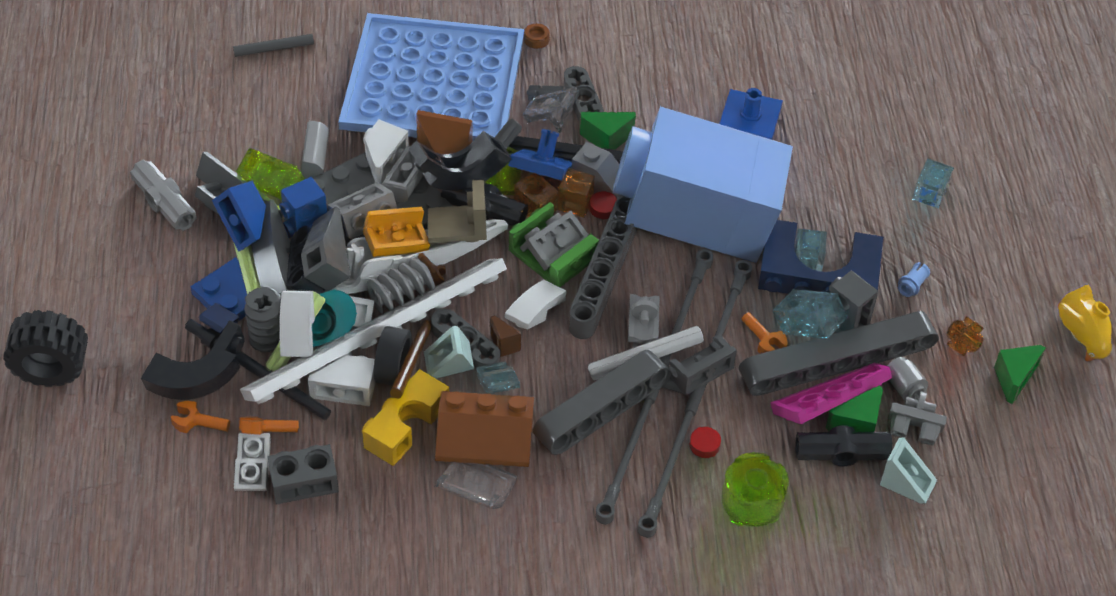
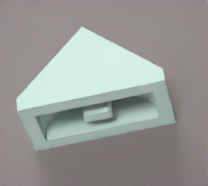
[424,326,474,379]
[880,437,937,504]

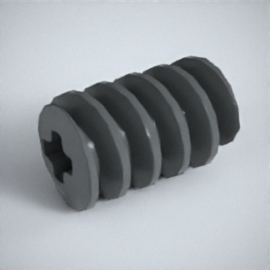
[244,287,281,352]

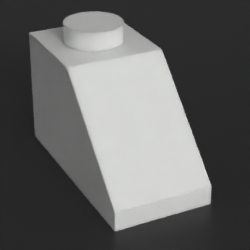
[363,119,409,185]
[308,355,376,406]

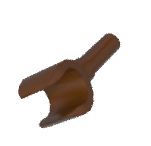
[418,253,446,286]

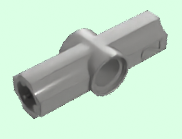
[130,159,197,231]

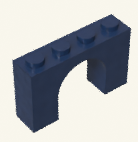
[758,220,884,301]

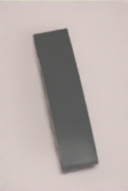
[252,199,294,295]

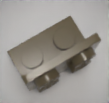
[428,180,487,244]

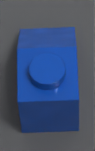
[212,180,266,252]

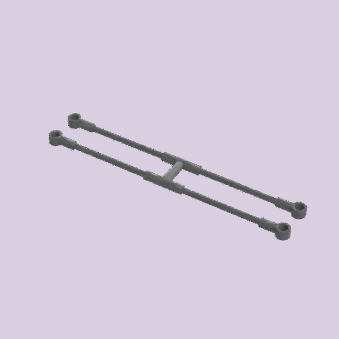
[595,249,752,538]

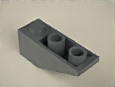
[301,206,351,291]

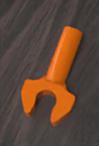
[741,312,788,354]
[171,400,231,433]
[239,416,299,434]

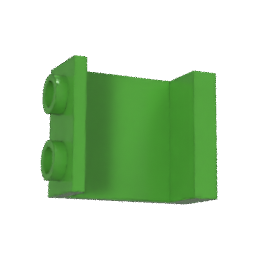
[509,202,599,287]

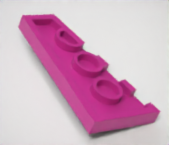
[770,363,892,425]

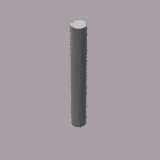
[233,34,314,57]

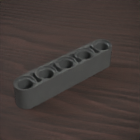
[533,350,671,455]

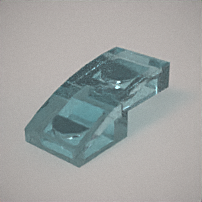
[476,361,521,394]

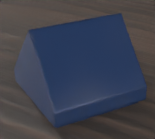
[198,303,239,334]

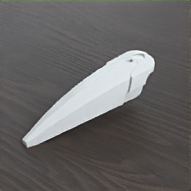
[330,219,508,294]

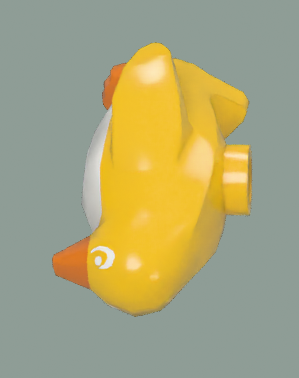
[1058,285,1112,362]

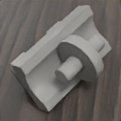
[628,294,660,348]
[888,391,947,445]

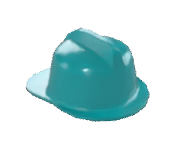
[312,290,357,347]

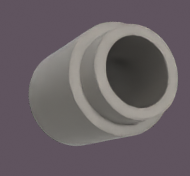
[887,357,928,401]

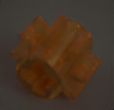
[946,316,984,356]

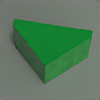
[579,112,636,150]
[994,345,1046,404]
[825,385,883,432]

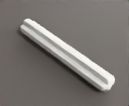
[588,326,704,380]

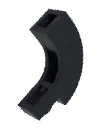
[409,131,512,191]
[141,320,245,400]

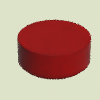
[589,191,617,219]
[689,427,721,458]

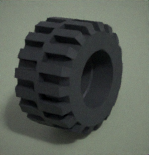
[3,310,88,387]

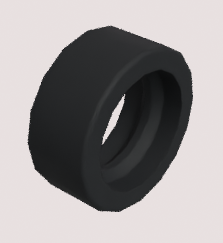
[373,326,412,386]

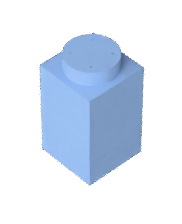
[613,106,793,263]

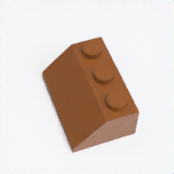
[435,391,534,467]

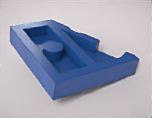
[190,257,247,321]

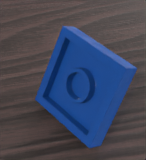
[719,88,783,140]
[508,129,572,180]

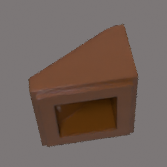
[489,315,521,357]

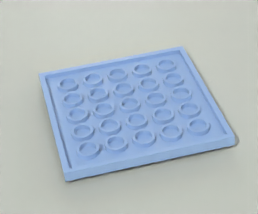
[338,13,524,141]

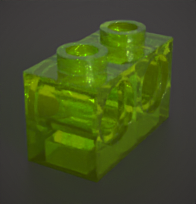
[236,148,305,200]

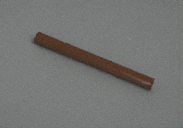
[390,320,432,399]

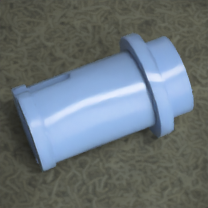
[898,262,930,297]

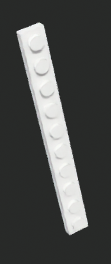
[240,258,507,404]

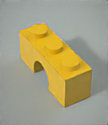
[362,369,449,466]

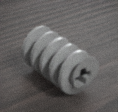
[367,258,435,314]

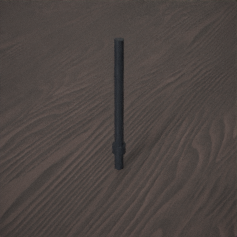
[185,319,331,420]

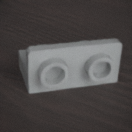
[327,182,397,239]
[520,211,589,271]

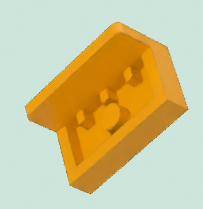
[363,207,430,257]

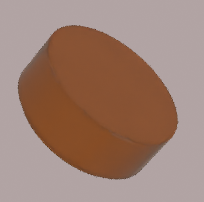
[524,23,550,49]

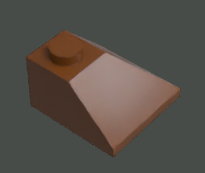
[416,110,473,154]

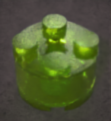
[721,452,789,527]

